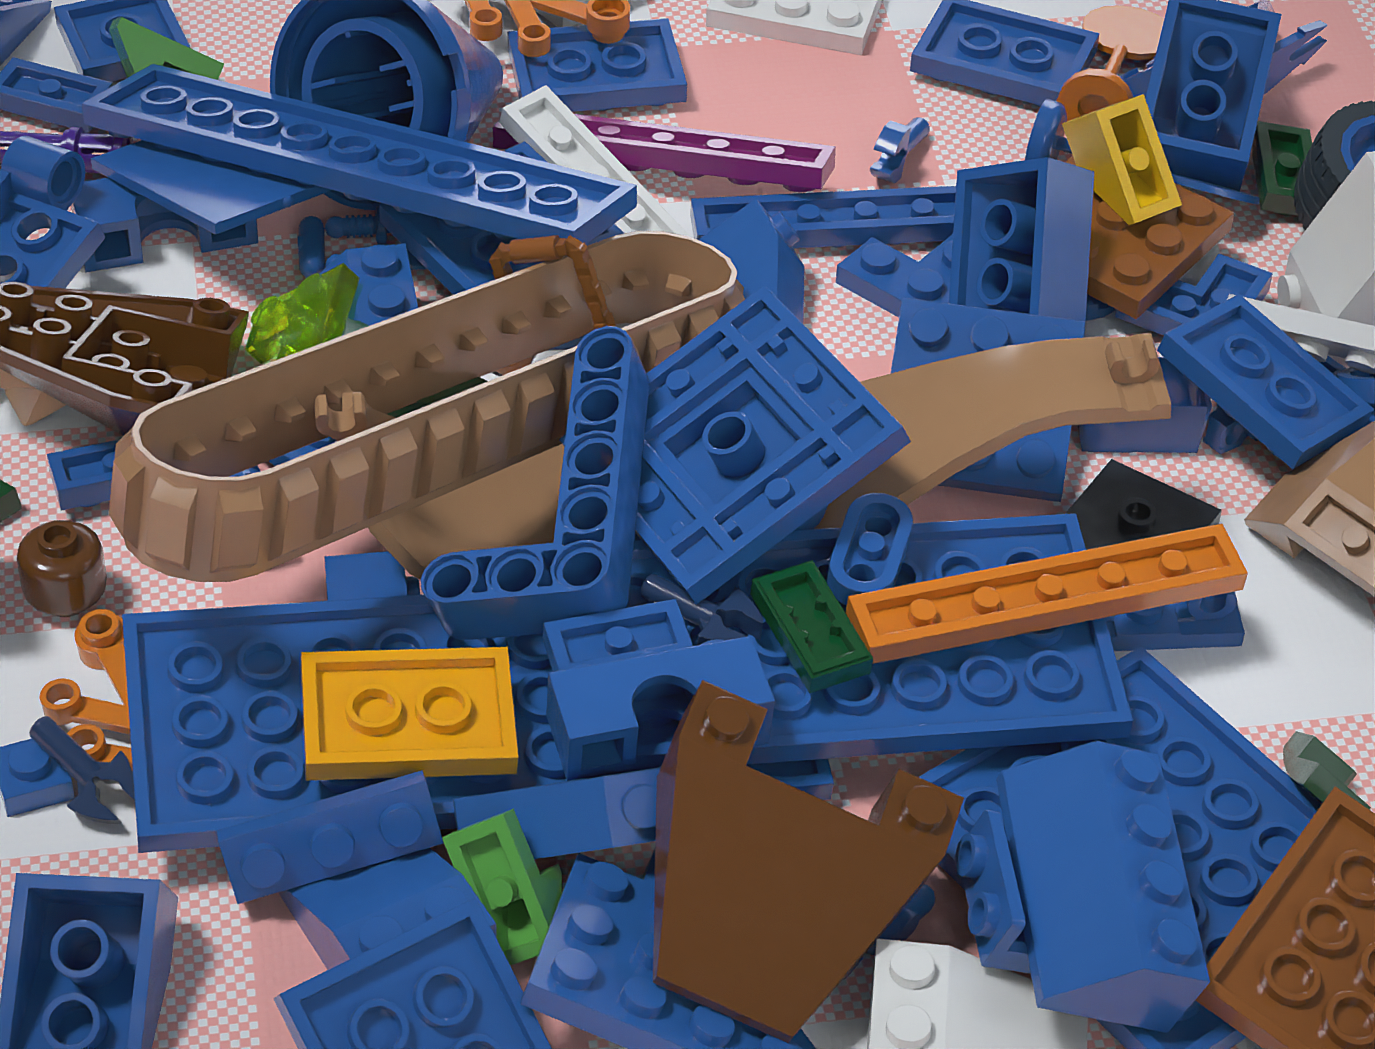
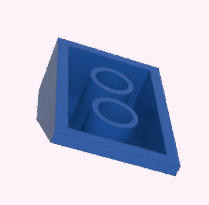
[1145,0,1282,191]
[278,848,497,970]
[0,873,178,1049]

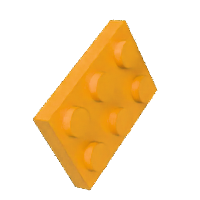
[301,647,518,781]

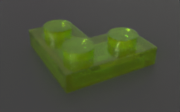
[244,263,360,364]

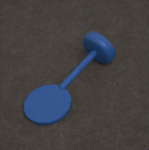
[1025,99,1260,205]

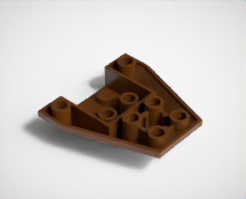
[0,282,249,436]

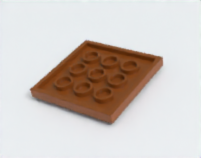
[1195,786,1375,1049]

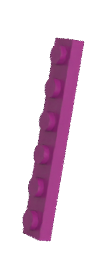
[492,114,836,192]

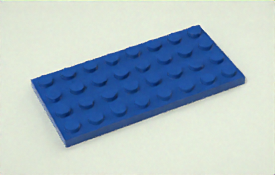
[602,513,1133,775]

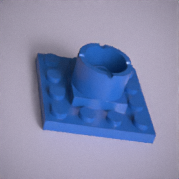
[559,285,911,605]

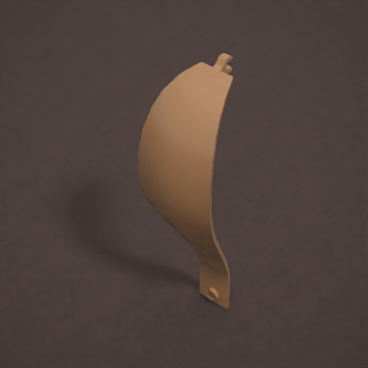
[314,333,1171,580]

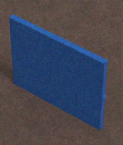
[91,140,332,235]

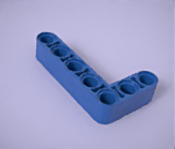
[421,326,649,640]

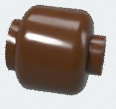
[17,520,107,617]

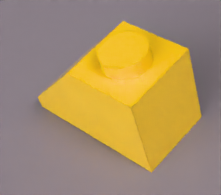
[1062,94,1182,225]

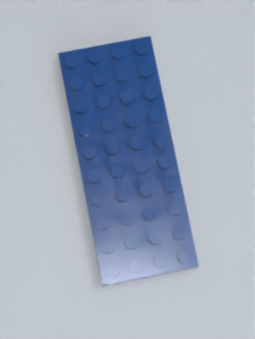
[122,595,834,853]

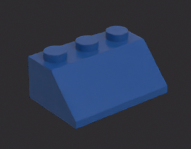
[949,157,1094,338]

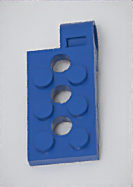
[0,136,106,288]

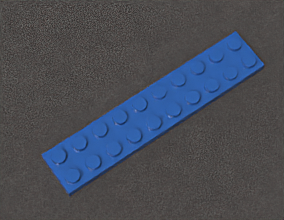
[82,64,637,244]

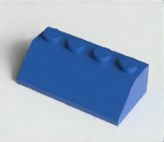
[996,740,1210,1033]

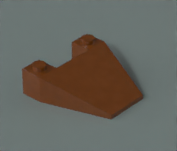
[653,680,964,1043]

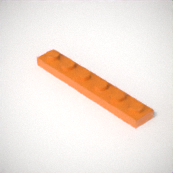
[846,524,1248,664]

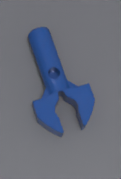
[870,117,930,183]

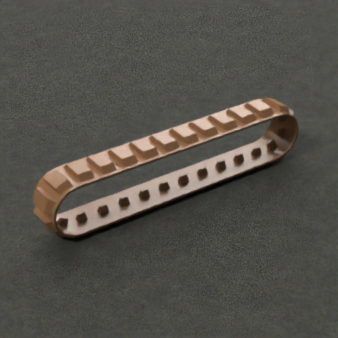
[109,231,745,582]

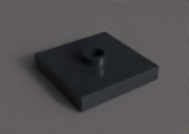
[1065,459,1222,550]

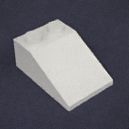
[1277,151,1375,368]
[867,939,1088,1049]

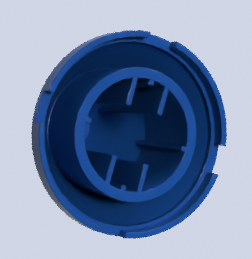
[270,0,503,210]

